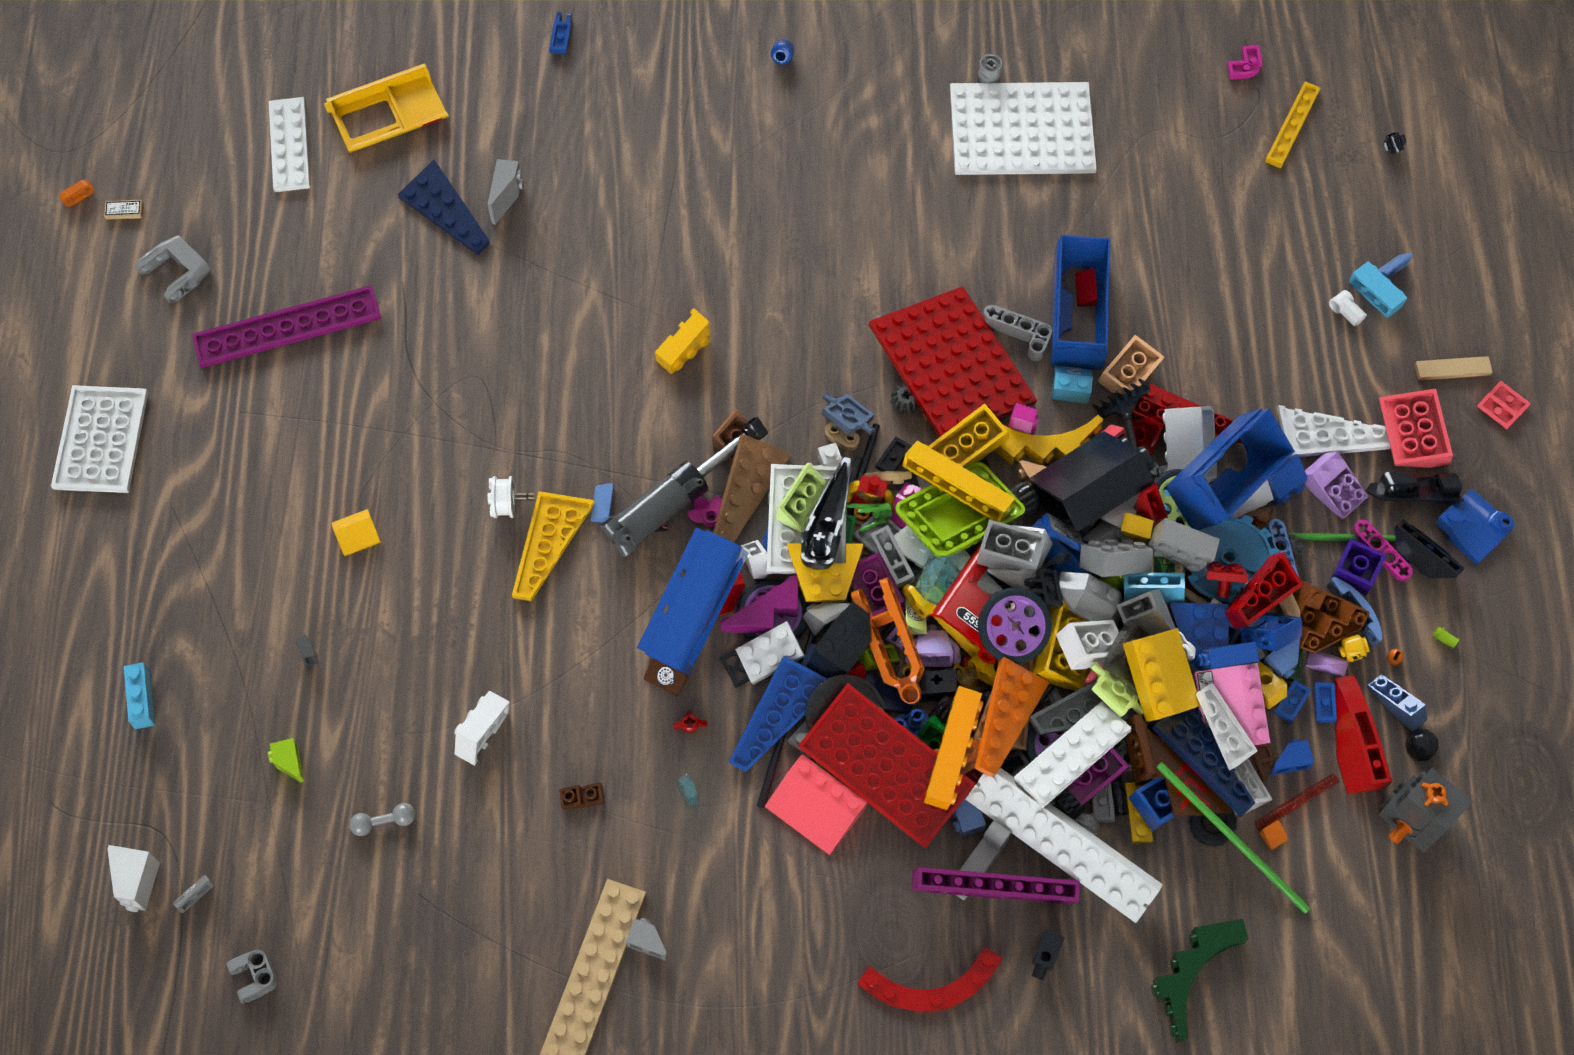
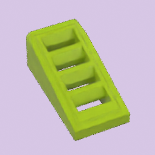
[858,644,900,671]

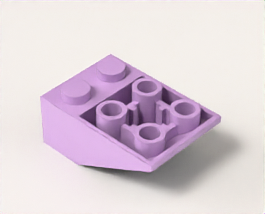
[1305,451,1369,520]

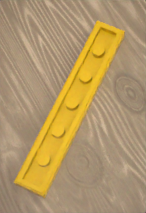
[1265,81,1321,168]

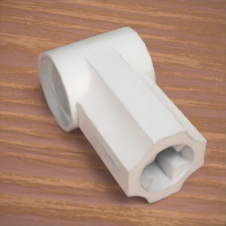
[1329,290,1367,326]

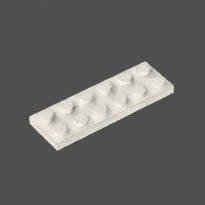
[269,97,310,192]
[1014,701,1131,808]

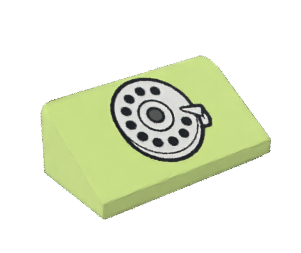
[906,599,927,635]

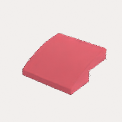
[1477,381,1531,430]

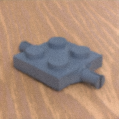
[822,393,875,435]

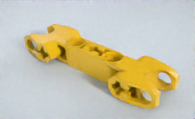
[902,569,999,688]

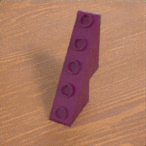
[719,574,798,633]

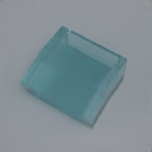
[677,774,699,806]

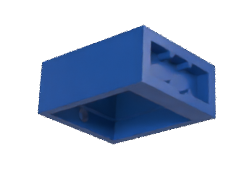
[1241,612,1302,651]
[1196,641,1259,670]

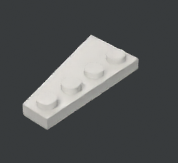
[1195,683,1258,771]

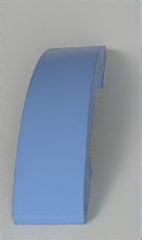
[1327,577,1382,648]

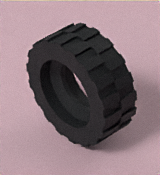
[1189,811,1237,847]

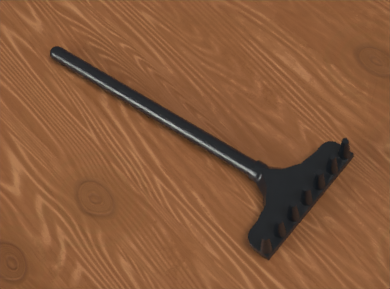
[1092,379,1150,492]

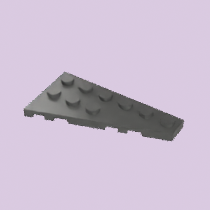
[1029,663,1144,736]

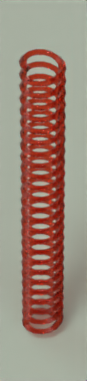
[1255,774,1339,831]

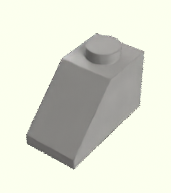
[626,918,667,961]

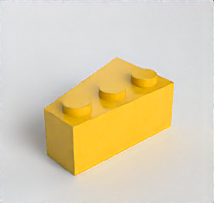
[655,308,710,374]

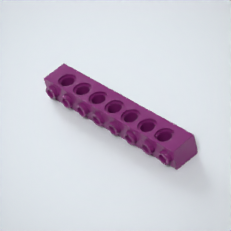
[911,867,1080,905]

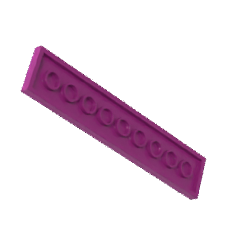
[192,285,381,368]

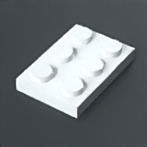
[735,621,805,685]

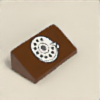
[643,658,688,696]

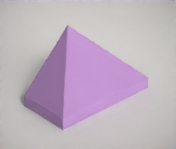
[1305,651,1348,677]

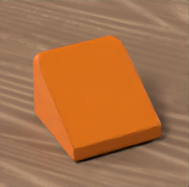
[1259,820,1288,850]

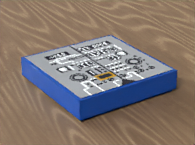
[1043,513,1084,552]

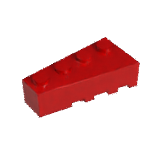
[1225,552,1303,629]

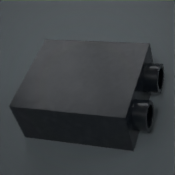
[1029,431,1155,532]

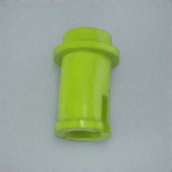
[1432,626,1459,649]

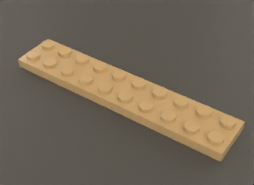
[540,879,646,1055]

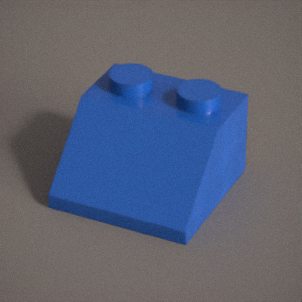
[1267,454,1308,506]

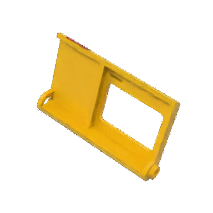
[324,63,449,153]

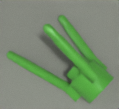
[846,503,892,533]

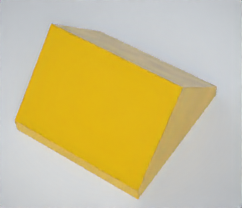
[332,509,381,556]

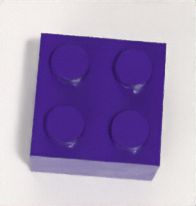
[1330,538,1387,595]

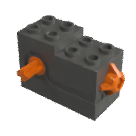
[1378,768,1472,853]

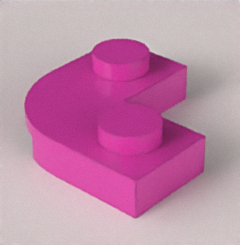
[1227,45,1262,80]

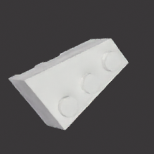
[454,691,510,766]

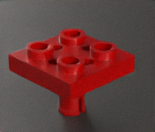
[1204,561,1248,598]

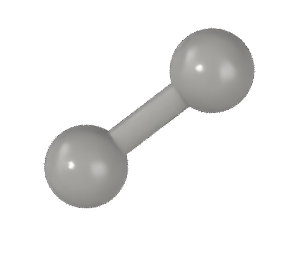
[349,803,416,836]

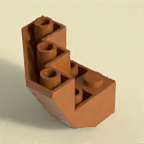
[1293,580,1370,653]

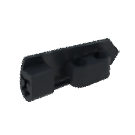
[1365,471,1464,502]

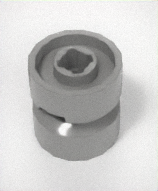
[978,54,1002,83]

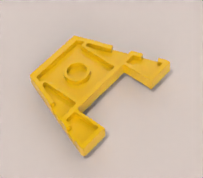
[787,543,863,602]

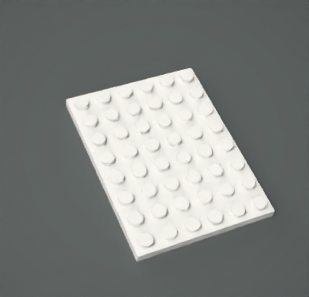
[950,82,1097,175]

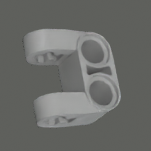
[226,950,278,1003]

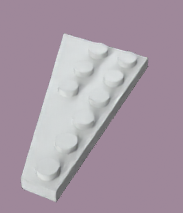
[1277,405,1391,458]
[894,526,1003,596]

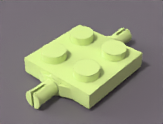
[1090,662,1143,718]

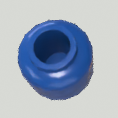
[771,39,794,65]

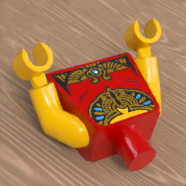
[846,475,895,519]

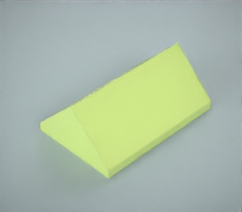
[776,463,828,533]

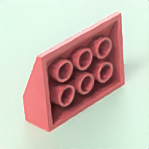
[1379,389,1453,468]
[765,754,867,856]

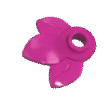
[687,495,722,528]

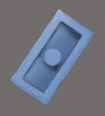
[1378,253,1413,278]
[591,483,614,522]

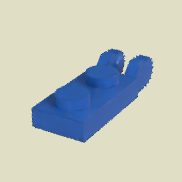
[549,12,572,54]

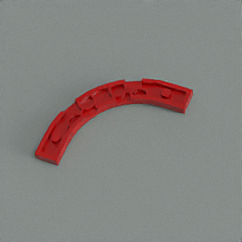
[857,946,1003,1013]

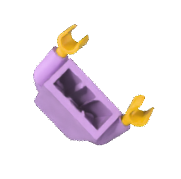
[903,624,964,678]

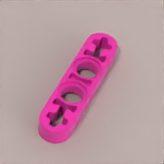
[1352,520,1413,581]

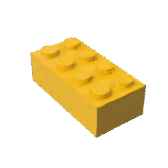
[928,404,1009,468]

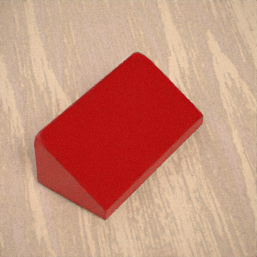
[1075,268,1097,306]

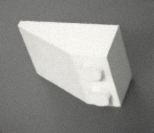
[1056,620,1126,670]

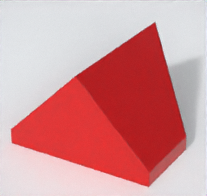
[1132,417,1164,456]

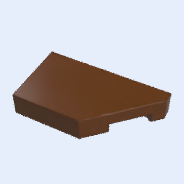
[1251,743,1276,782]

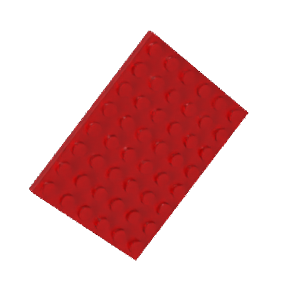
[868,286,1037,438]

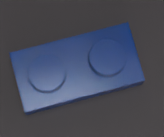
[1274,680,1312,723]
[1313,682,1337,723]

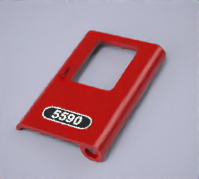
[930,540,1036,664]

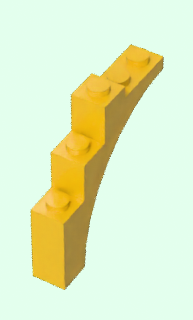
[993,415,1104,466]

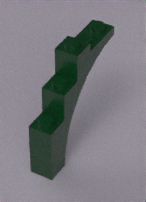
[1151,919,1248,1043]

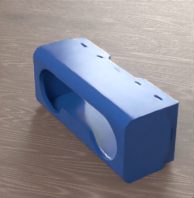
[1050,235,1111,370]
[1167,409,1295,530]
[637,527,749,675]

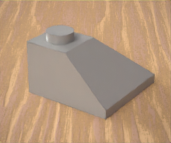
[803,602,850,636]

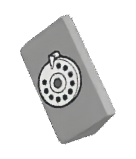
[173,875,214,913]

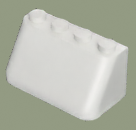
[1163,406,1217,483]

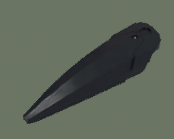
[801,457,851,570]

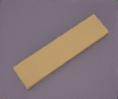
[1414,356,1493,381]

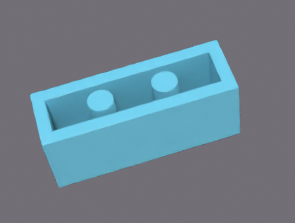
[1349,261,1407,319]
[1124,573,1185,603]
[124,662,155,729]

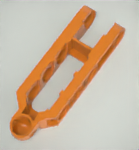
[851,577,925,705]

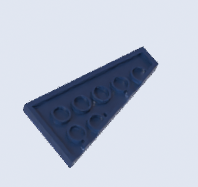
[398,160,490,255]

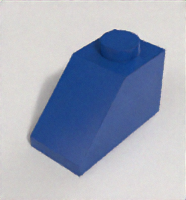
[1270,739,1314,775]

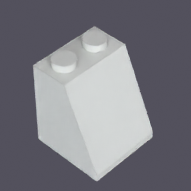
[107,845,160,912]

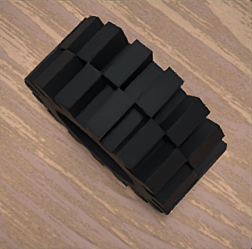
[1054,788,1085,820]

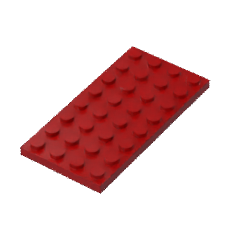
[797,683,976,849]

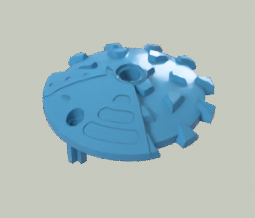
[1187,514,1278,604]

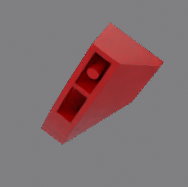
[1132,384,1242,443]
[1334,675,1392,795]

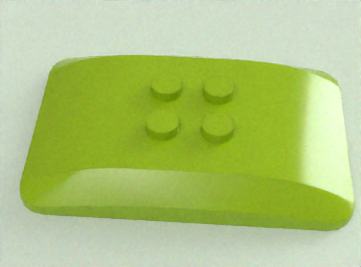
[895,462,1025,558]

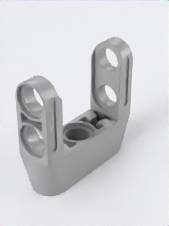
[135,235,211,303]

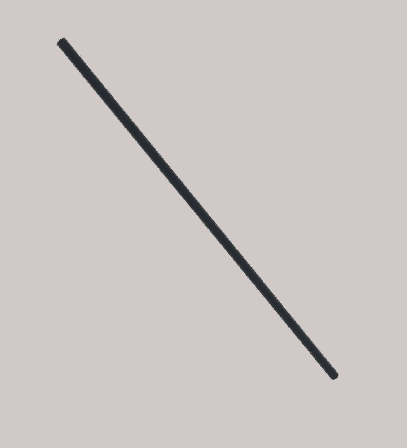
[757,423,880,808]

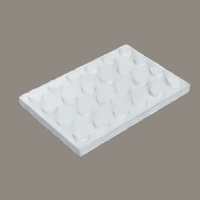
[51,385,148,493]
[766,464,847,574]

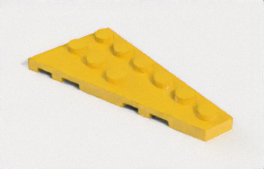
[512,491,595,601]

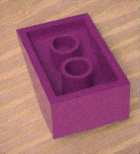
[851,552,906,616]
[1067,747,1129,806]

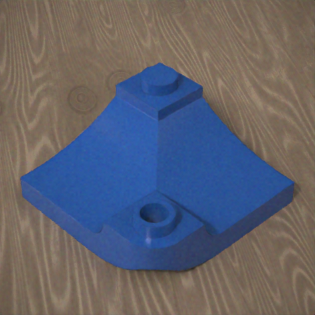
[1435,488,1514,565]

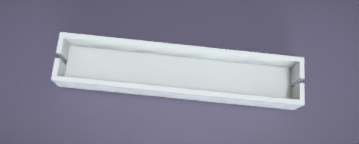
[965,768,1163,923]

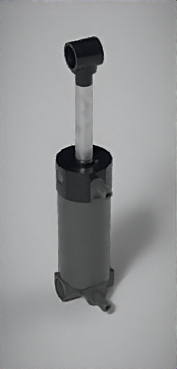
[600,416,768,557]

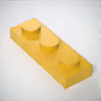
[1124,782,1153,844]

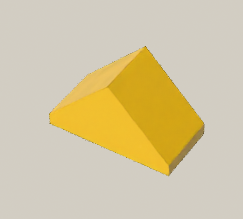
[1121,513,1154,543]

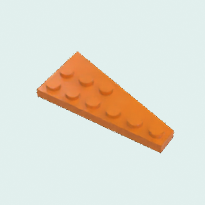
[975,657,1050,776]

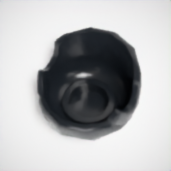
[1405,728,1439,761]

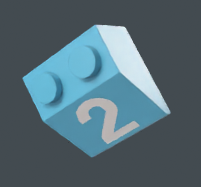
[1051,365,1093,404]

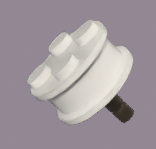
[488,476,535,518]

